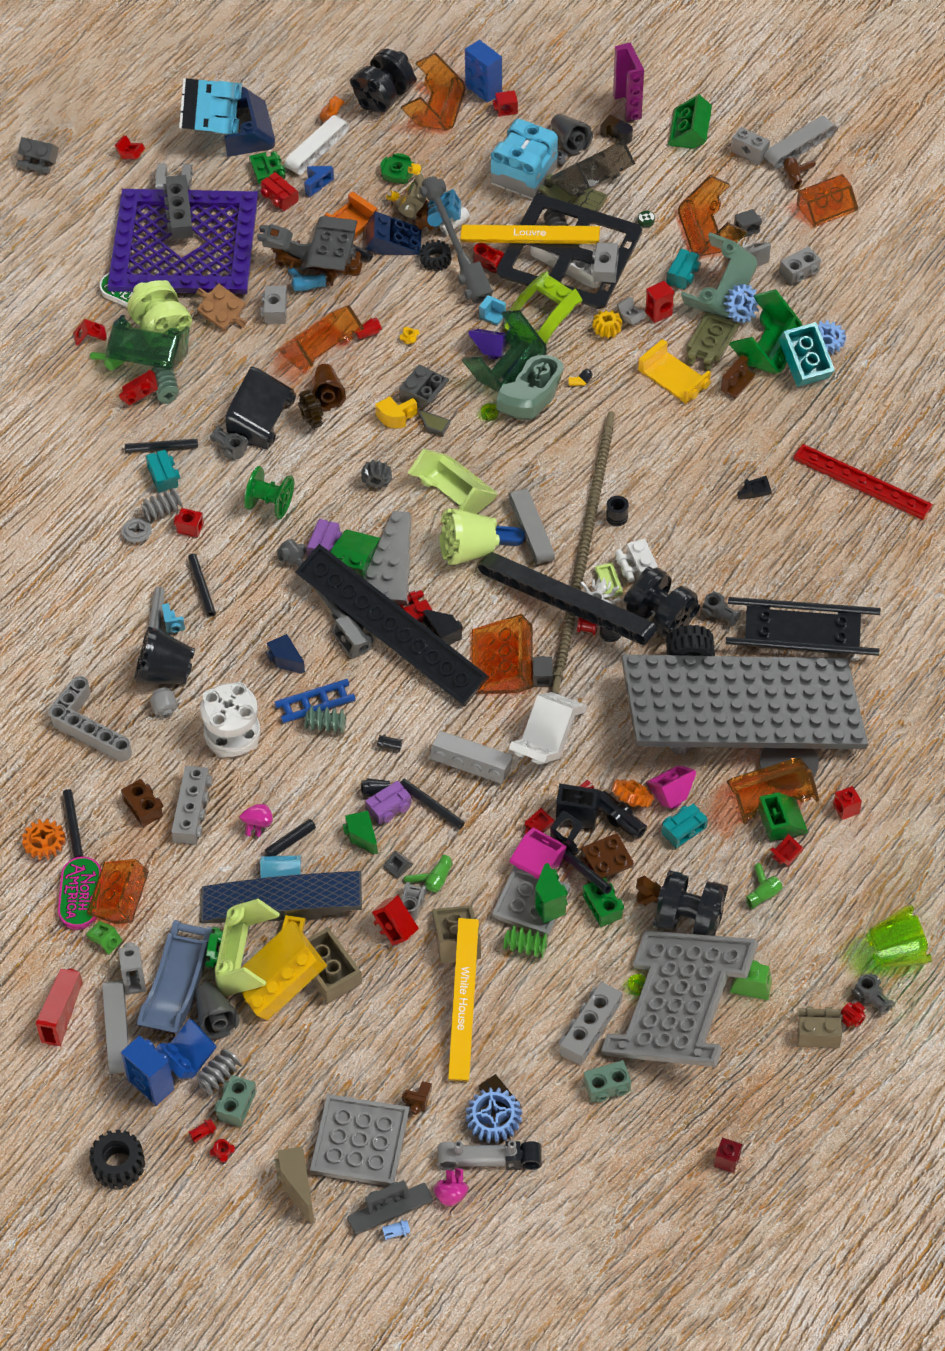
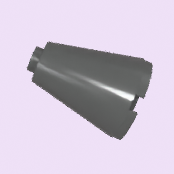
[551,114,593,154]
[196,983,240,1039]

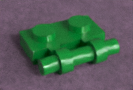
[249,151,286,184]

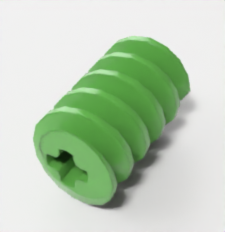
[503,925,548,959]

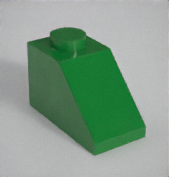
[342,811,378,854]

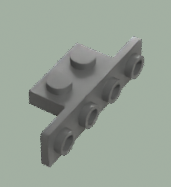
[347,1180,433,1235]

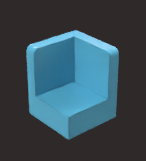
[479,295,506,326]

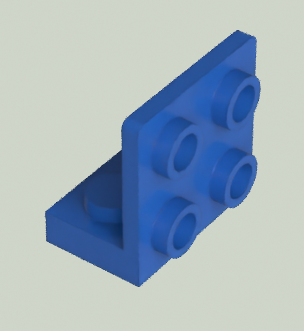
[155,1019,217,1078]

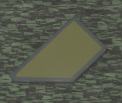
[419,410,450,437]

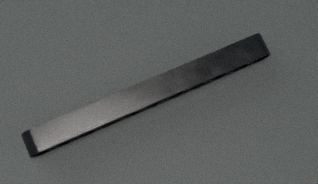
[478,552,657,645]

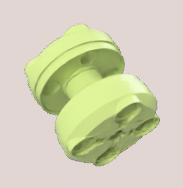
[127,280,192,348]

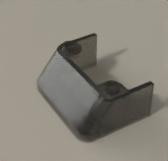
[551,139,636,198]

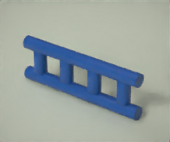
[274,679,356,723]

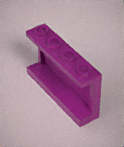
[613,42,644,122]

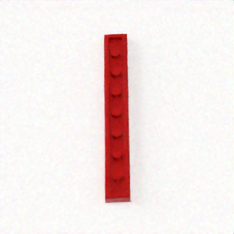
[793,444,933,520]

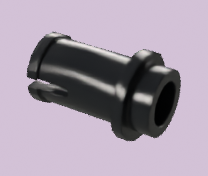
[377,734,403,751]

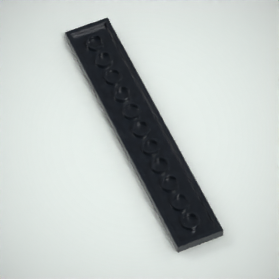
[295,544,489,707]

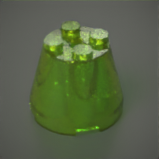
[865,904,932,968]

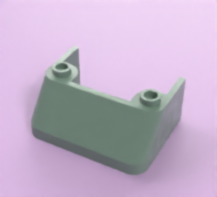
[681,232,758,319]

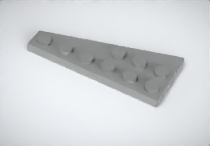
[364,511,412,605]

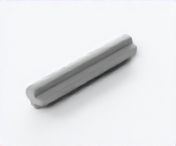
[149,587,165,629]

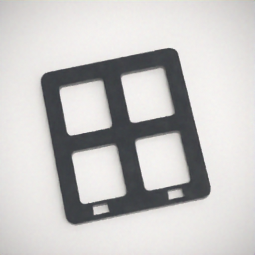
[496,194,642,309]

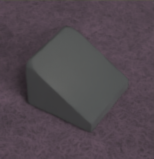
[383,851,414,878]

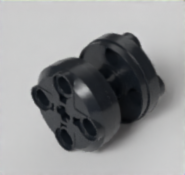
[350,49,417,113]
[624,566,700,639]
[653,870,728,936]

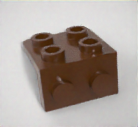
[581,833,634,879]

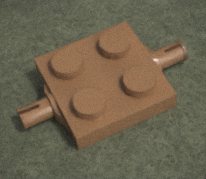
[196,283,247,331]

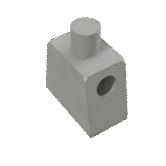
[119,942,146,995]

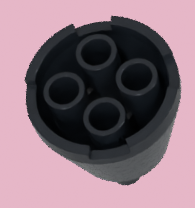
[134,626,195,684]

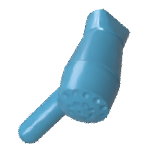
[288,268,326,291]

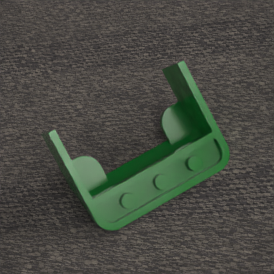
[729,289,802,374]

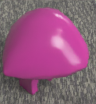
[239,804,273,837]
[433,1168,469,1206]

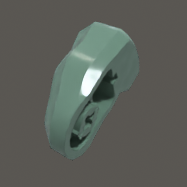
[496,355,564,420]

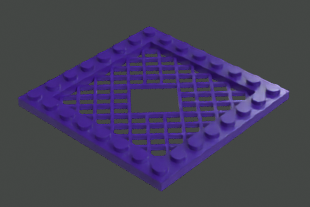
[108,189,258,294]

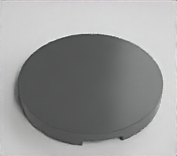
[760,748,819,789]

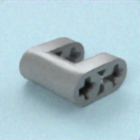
[155,164,193,190]

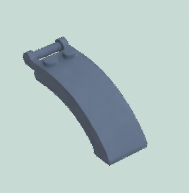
[137,920,213,1033]

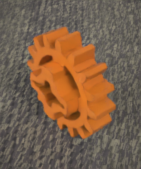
[611,779,654,807]
[22,819,66,860]

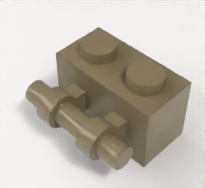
[797,1006,842,1048]

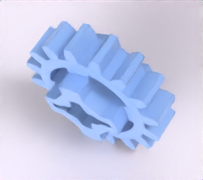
[724,284,759,323]
[818,320,846,354]

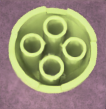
[439,509,499,565]

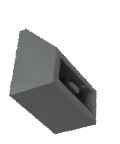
[399,364,449,408]

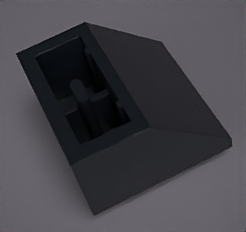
[556,783,601,829]

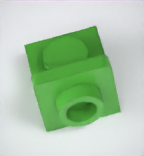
[86,921,122,954]

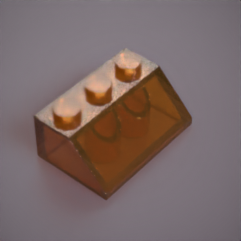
[797,174,858,227]
[87,859,149,924]

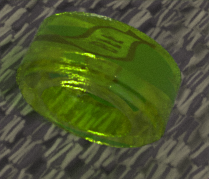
[481,403,499,421]
[627,974,646,996]

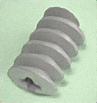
[141,488,183,522]
[196,1049,242,1096]

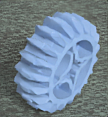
[465,1087,522,1144]

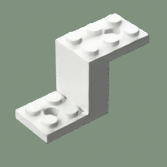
[509,692,588,765]

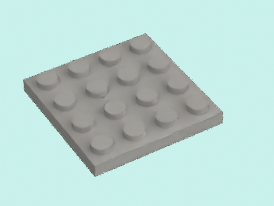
[310,1094,410,1186]

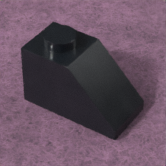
[423,609,463,645]

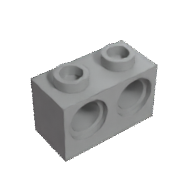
[779,246,821,285]

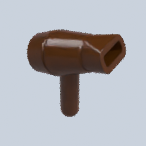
[783,157,816,190]

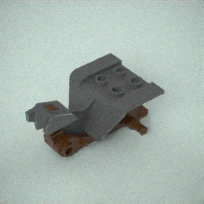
[257,216,362,286]

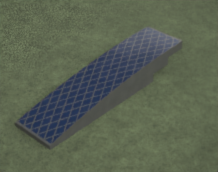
[201,871,362,923]

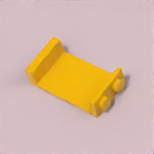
[638,339,711,404]

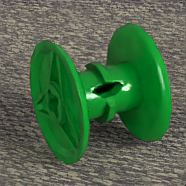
[244,466,295,519]

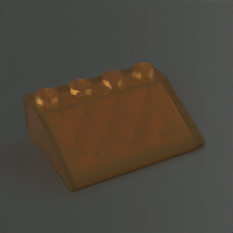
[472,614,533,694]

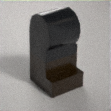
[600,115,633,144]

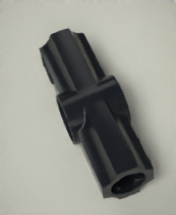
[598,790,647,840]

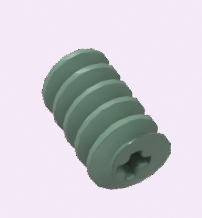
[152,364,179,404]
[305,705,346,734]

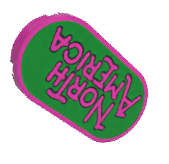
[58,857,102,930]

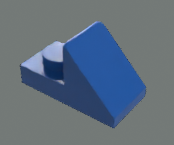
[304,166,334,197]

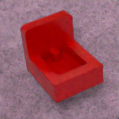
[115,135,146,160]
[770,834,805,866]

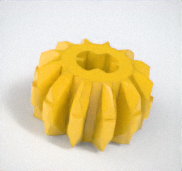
[592,310,622,339]

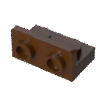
[721,355,755,398]

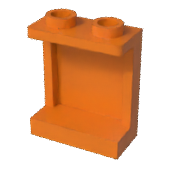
[324,191,378,239]

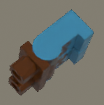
[415,189,461,231]

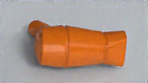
[319,96,344,123]

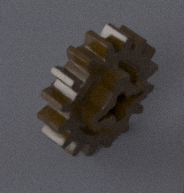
[298,389,324,429]

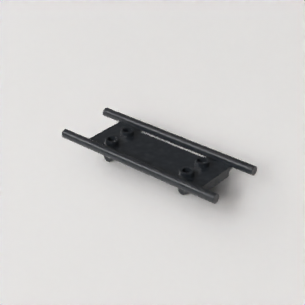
[725,597,881,656]

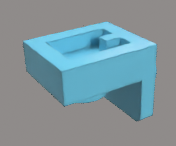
[162,603,185,633]

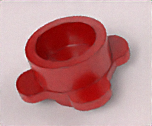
[210,1139,235,1162]

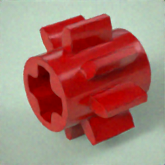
[840,1002,866,1028]

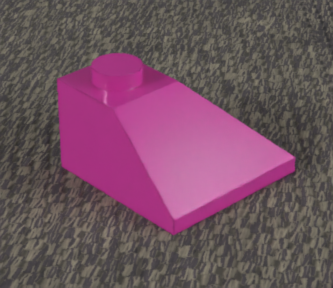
[646,765,696,809]

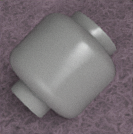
[150,688,178,718]

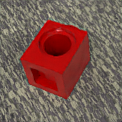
[493,90,518,117]
[174,508,204,538]
[833,786,862,820]

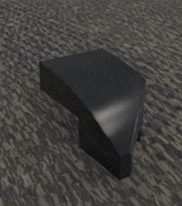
[737,476,772,499]

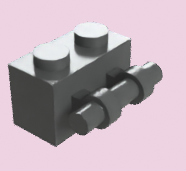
[17,137,59,174]

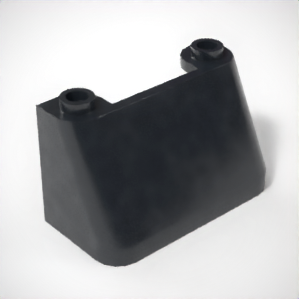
[226,366,296,450]

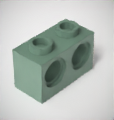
[583,1060,632,1103]
[215,1075,257,1127]

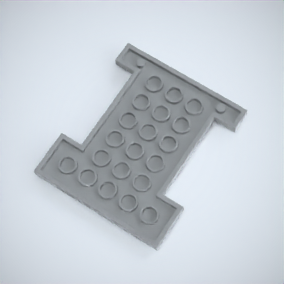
[601,931,758,1067]

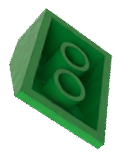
[331,529,381,578]

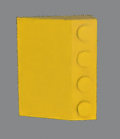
[241,920,328,1021]

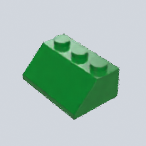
[668,94,712,149]

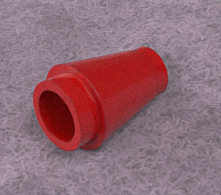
[355,317,382,339]

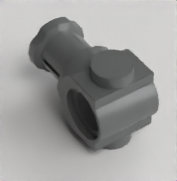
[210,427,248,461]
[700,591,741,626]
[851,973,894,1015]

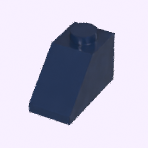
[265,634,305,674]

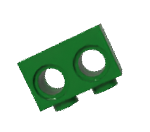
[582,878,624,927]

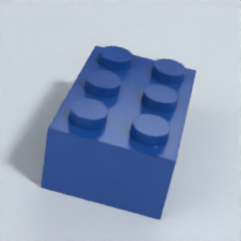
[465,39,502,103]
[121,1035,174,1106]

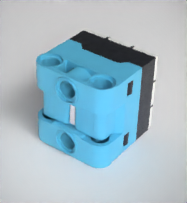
[179,78,242,134]

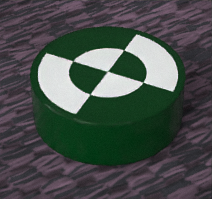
[638,211,655,227]

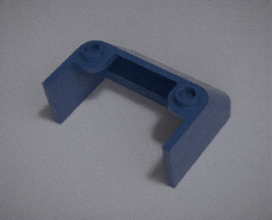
[225,87,275,157]

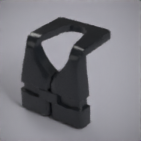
[550,811,584,854]

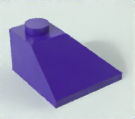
[468,328,509,359]

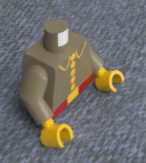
[386,163,427,218]

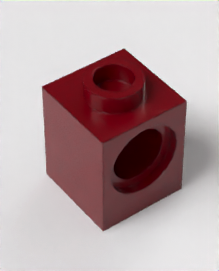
[714,1137,742,1173]

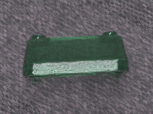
[462,310,547,392]
[106,315,190,369]

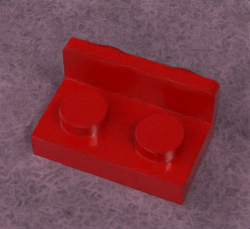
[119,370,158,406]

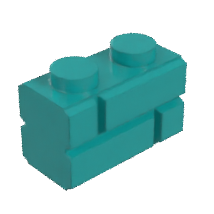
[666,249,701,290]
[145,450,180,493]
[661,803,708,849]

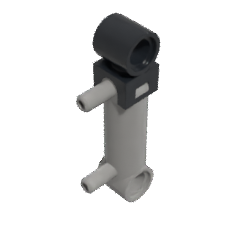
[437,1140,542,1170]

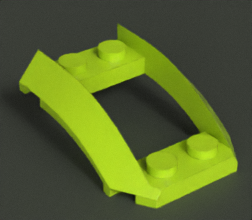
[503,271,582,349]

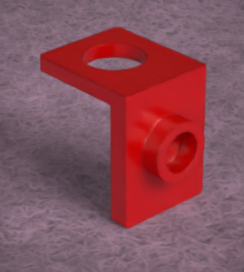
[73,319,107,345]

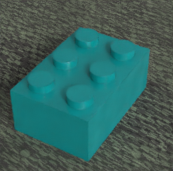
[778,322,835,387]

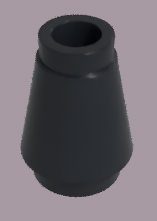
[361,778,390,797]

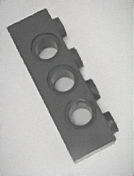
[163,175,193,240]

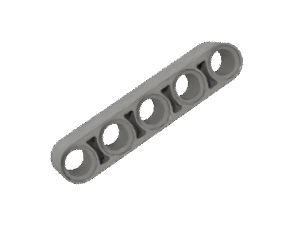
[764,116,837,169]
[509,488,555,565]
[102,980,129,1074]

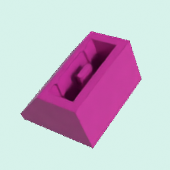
[509,828,567,879]

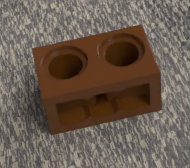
[121,779,164,827]

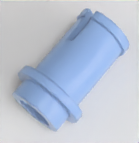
[382,1219,410,1240]

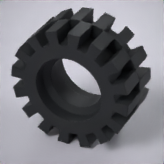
[419,239,452,272]

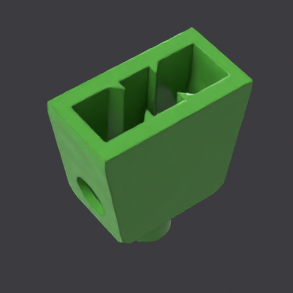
[730,960,772,1000]

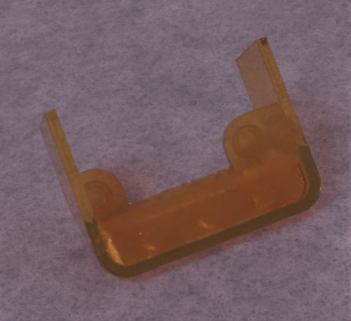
[401,52,466,131]
[678,175,748,256]
[278,305,364,371]
[727,758,820,825]

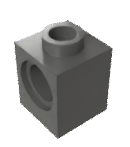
[734,209,762,238]
[533,656,553,687]

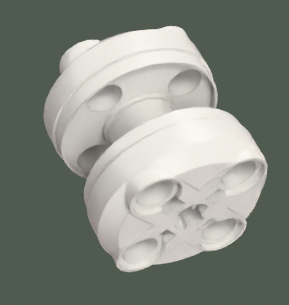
[200,682,261,758]

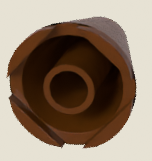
[310,364,346,411]

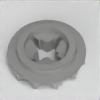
[122,518,152,544]

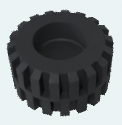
[666,625,715,656]
[89,1130,145,1189]

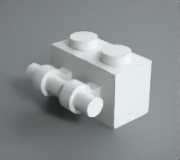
[615,538,658,582]

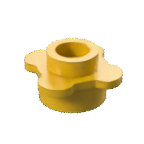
[399,327,420,344]

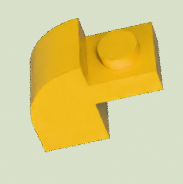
[375,396,418,429]

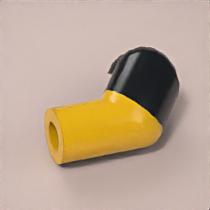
[569,369,593,386]

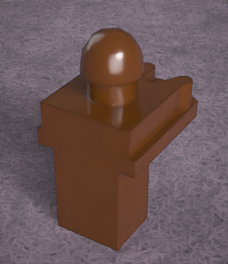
[636,875,661,906]
[402,1081,432,1115]

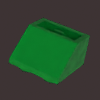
[758,792,808,842]
[535,863,568,924]

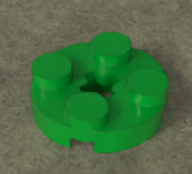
[380,153,414,184]
[206,927,223,968]

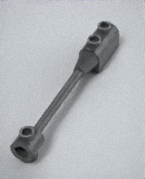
[419,176,493,303]
[277,539,373,658]

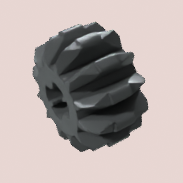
[361,459,392,489]

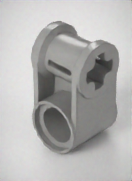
[401,882,427,921]

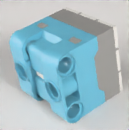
[490,119,558,200]

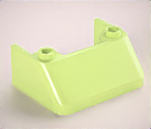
[408,449,498,514]
[215,899,280,996]

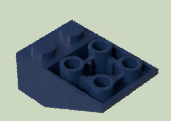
[365,211,422,255]

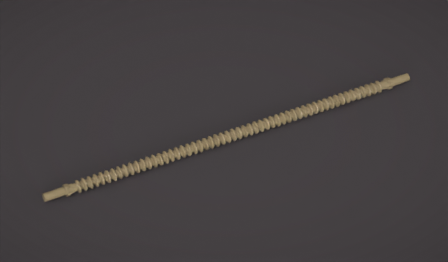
[551,411,615,694]

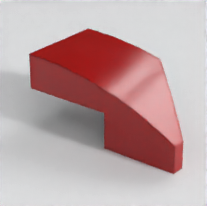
[525,808,555,834]

